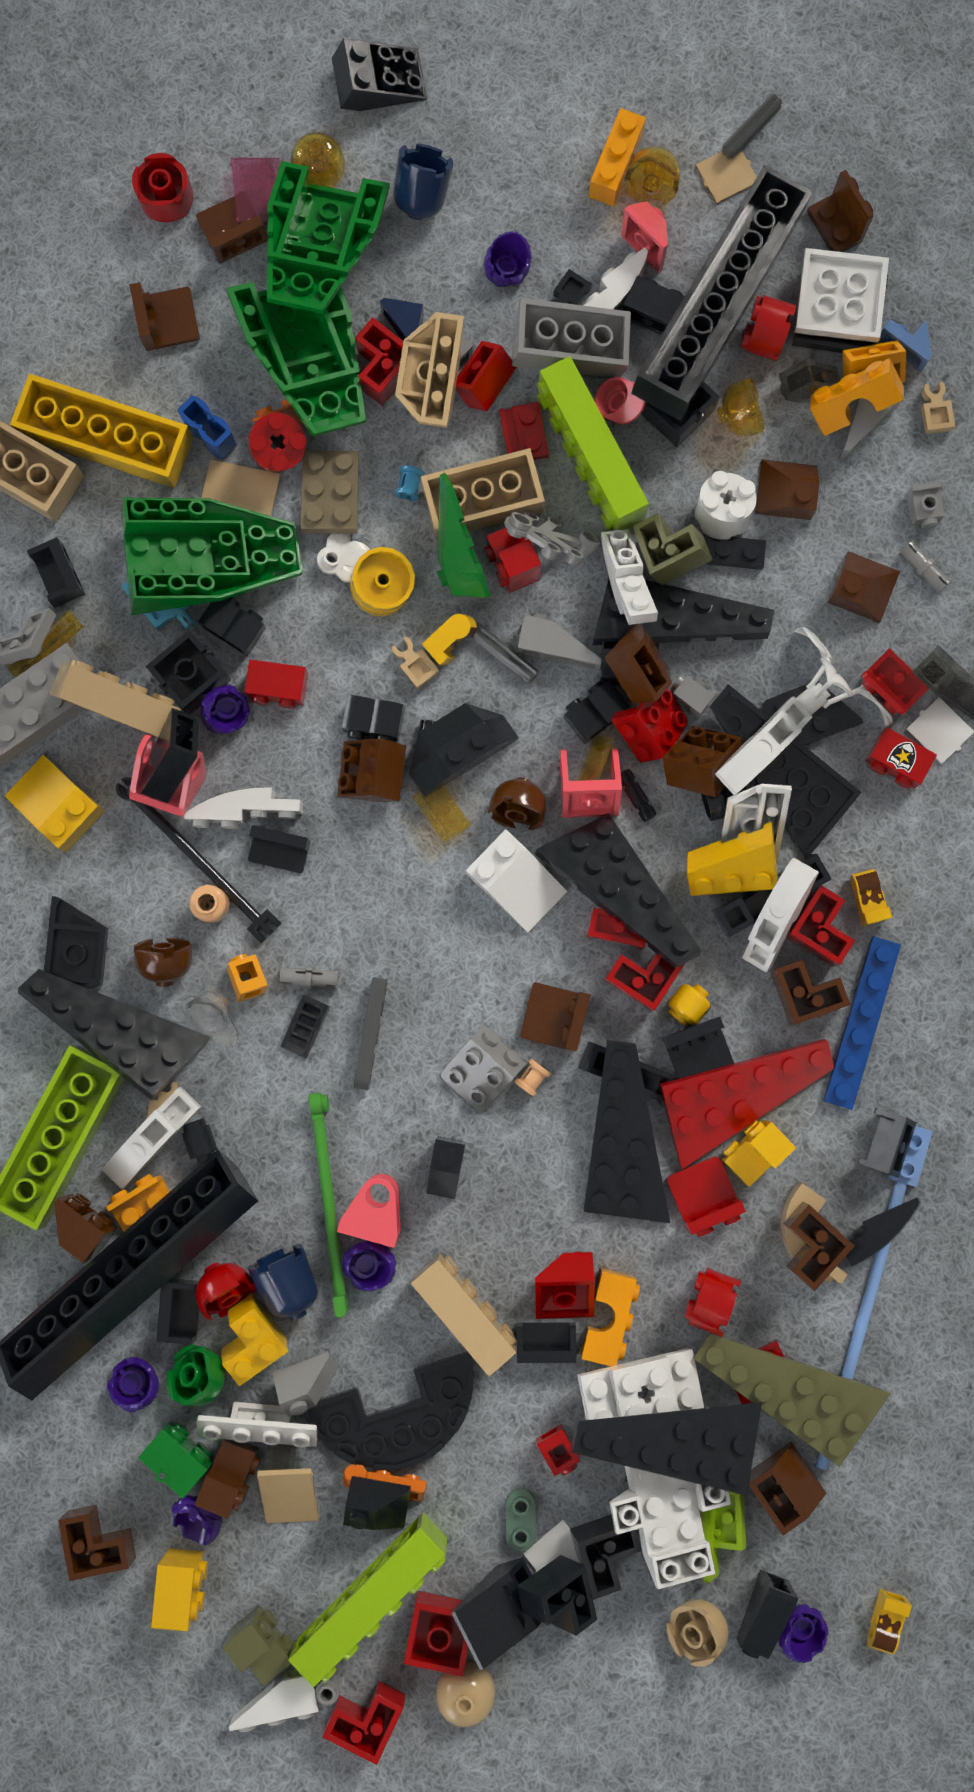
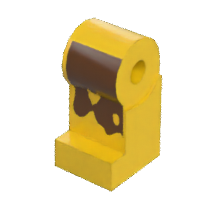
[422,614,477,665]
[850,869,892,926]
[867,1589,912,1655]

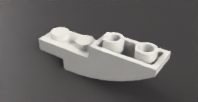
[583,247,648,310]
[601,529,658,625]
[715,696,812,795]
[184,787,303,829]
[742,858,819,973]
[102,1087,201,1190]

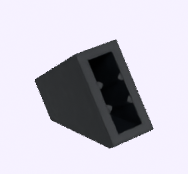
[141,708,199,803]
[427,1136,466,1199]
[736,1569,799,1659]

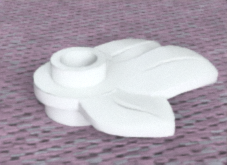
[317,533,370,583]

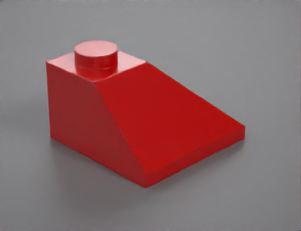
[535,1252,595,1319]

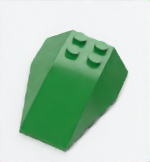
[267,161,390,314]
[226,282,366,437]

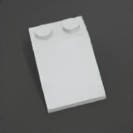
[466,829,567,932]

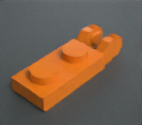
[343,1464,426,1502]

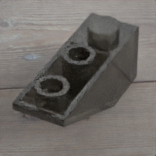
[912,645,974,720]

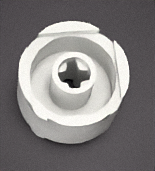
[695,471,756,540]

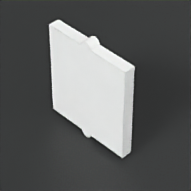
[906,697,974,764]
[523,1520,579,1573]

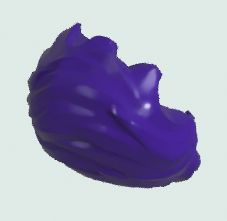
[484,231,532,287]
[200,685,250,735]
[343,1241,397,1292]
[107,1357,159,1413]
[172,1495,223,1546]
[778,1604,829,1663]

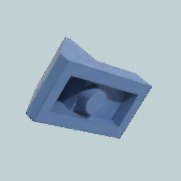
[879,319,931,372]

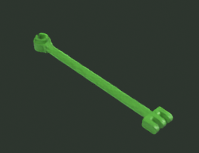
[309,1093,349,1318]

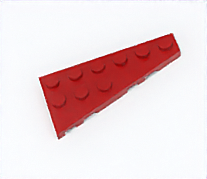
[659,1039,834,1169]

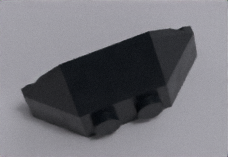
[409,703,519,798]

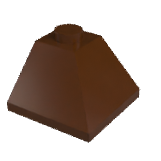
[755,459,819,520]
[827,551,900,623]

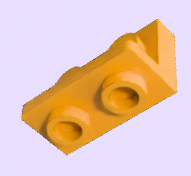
[105,1174,170,1232]

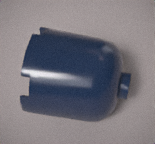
[393,143,454,220]
[248,1244,318,1321]

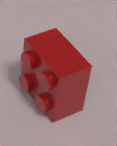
[404,1591,469,1676]

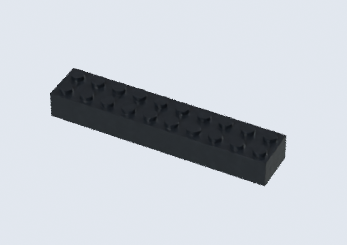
[631,165,813,421]
[0,1150,258,1401]

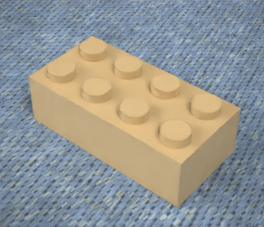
[0,421,85,523]
[421,448,545,540]
[49,660,181,738]
[411,1253,517,1377]

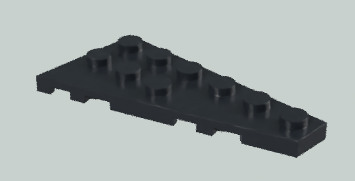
[592,578,774,645]
[709,684,862,857]
[535,813,701,968]
[18,969,210,1100]
[584,1040,670,1223]
[570,1402,762,1496]

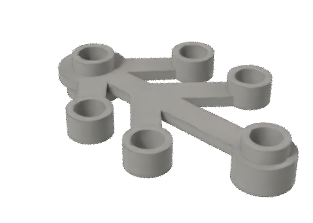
[504,511,601,566]

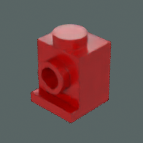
[536,1424,580,1476]

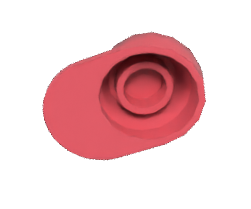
[594,377,646,425]

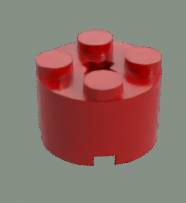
[132,153,194,223]
[741,295,796,362]
[248,412,307,472]
[684,1268,741,1337]

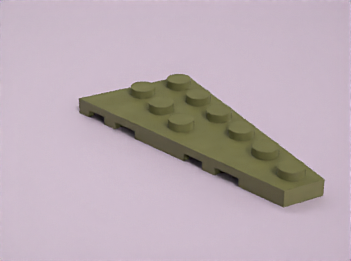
[693,1333,891,1467]

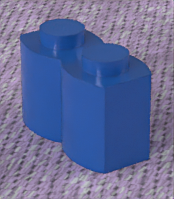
[178,395,237,459]

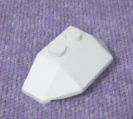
[721,784,792,862]

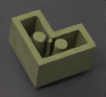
[633,513,712,585]
[222,1605,294,1686]

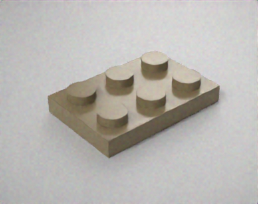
[301,451,359,534]

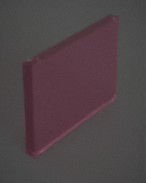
[230,158,281,225]

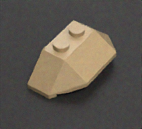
[395,312,464,428]

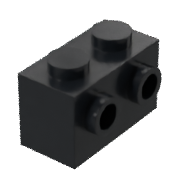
[622,275,685,335]

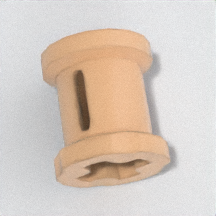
[514,1059,551,1097]

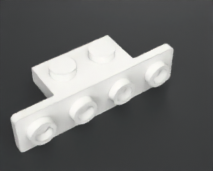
[197,1402,317,1448]

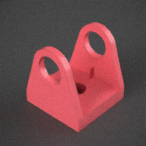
[129,734,206,817]
[560,748,622,818]
[337,1174,401,1248]

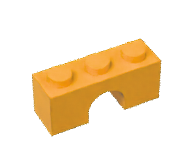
[589,108,646,207]
[810,358,904,436]
[580,1268,640,1366]

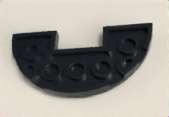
[303,1351,474,1471]

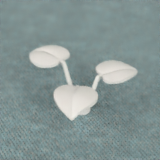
[794,627,893,728]

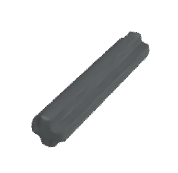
[721,94,782,159]
[471,621,538,683]

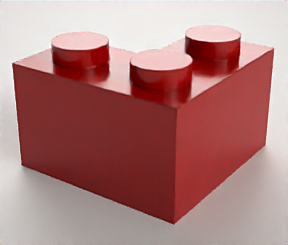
[355,317,404,406]
[484,527,541,593]
[786,885,855,967]
[604,953,685,1012]
[322,1681,406,1765]

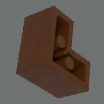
[770,960,851,1025]
[783,1202,854,1291]
[194,1439,261,1519]
[58,1504,136,1581]

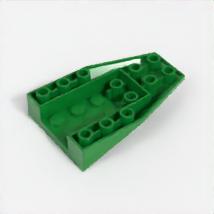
[121,497,303,616]

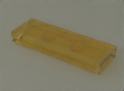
[5,610,83,678]

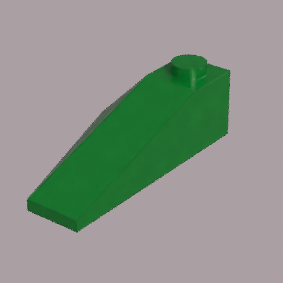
[437,473,491,598]

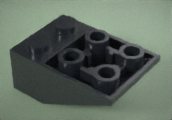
[331,38,427,111]
[452,1557,542,1670]

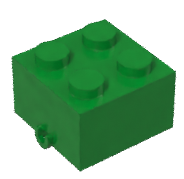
[138,1421,213,1499]

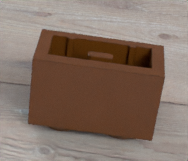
[604,623,672,703]
[662,726,742,797]
[337,738,406,802]
[54,1193,118,1263]
[749,1442,826,1536]

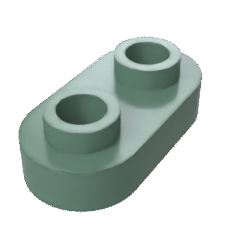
[506,1488,536,1552]

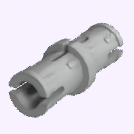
[899,541,951,594]
[280,966,339,989]

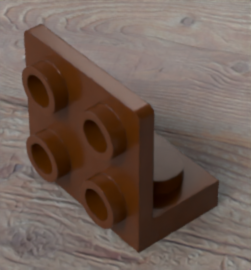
[806,170,873,252]
[196,192,268,264]
[129,282,200,351]
[520,982,591,1052]

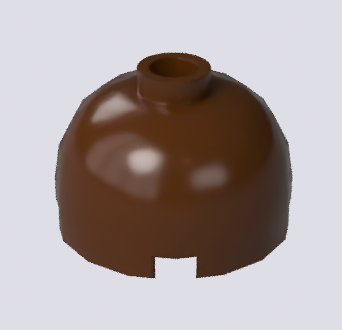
[488,777,546,830]
[134,938,192,987]

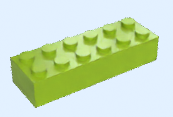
[536,356,649,531]
[0,1045,124,1231]
[288,1512,448,1688]

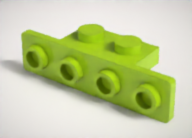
[699,1492,746,1583]

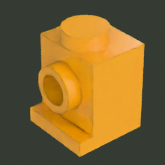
[226,954,268,1003]

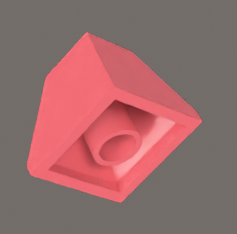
[621,201,668,273]

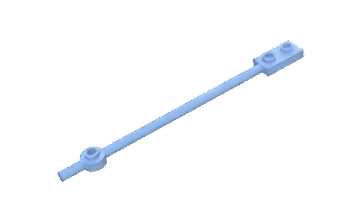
[816,1126,933,1470]

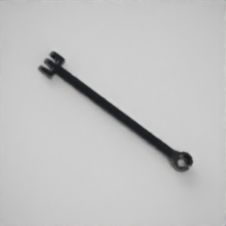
[116,778,282,943]

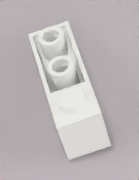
[229,1669,321,1732]

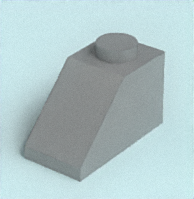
[272,1352,337,1416]

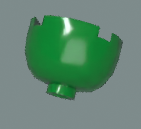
[167,1344,226,1407]

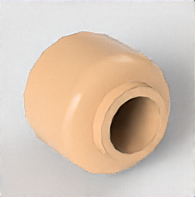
[189,885,230,923]

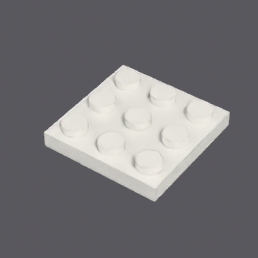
[794,248,889,343]

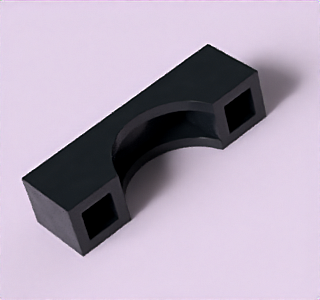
[711,854,831,937]

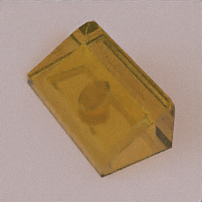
[577,737,614,781]
[412,786,471,842]

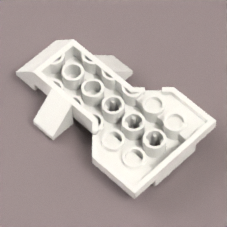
[577,1348,731,1589]

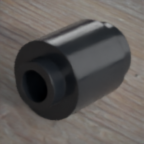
[182,1118,218,1163]

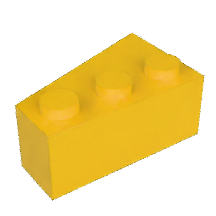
[687,822,778,896]

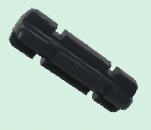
[621,769,657,822]

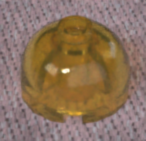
[290,132,345,188]
[625,146,681,205]
[717,377,765,437]

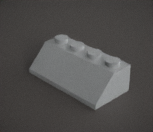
[512,298,631,378]

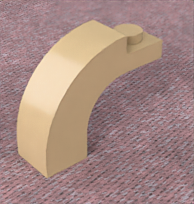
[781,1181,848,1284]

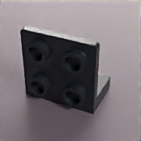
[662,1017,734,1079]

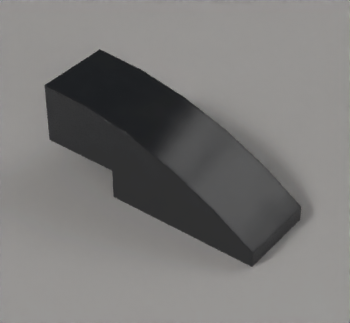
[578,1041,675,1102]
[846,1197,921,1267]

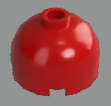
[195,1263,256,1320]

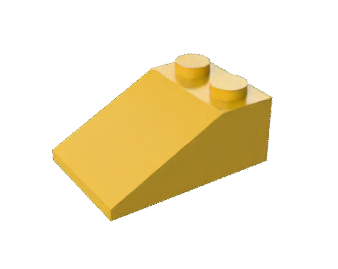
[5,755,105,852]

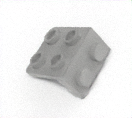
[441,1025,526,1112]

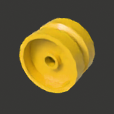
[350,547,415,617]

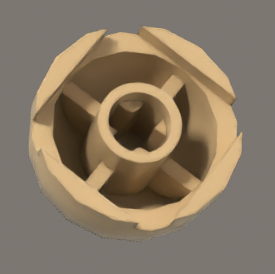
[667,1599,729,1667]
[436,1660,495,1728]

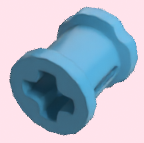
[395,465,425,502]

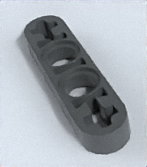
[354,977,388,1090]

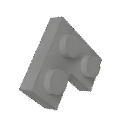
[0,608,56,666]

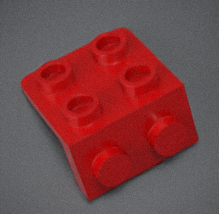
[861,648,931,716]
[611,689,688,763]
[667,1156,746,1237]

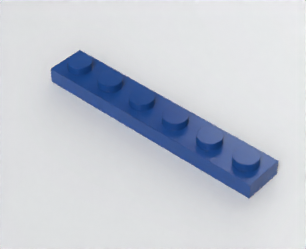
[823,936,901,1110]

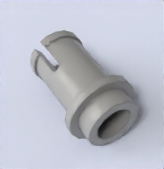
[315,1674,340,1706]

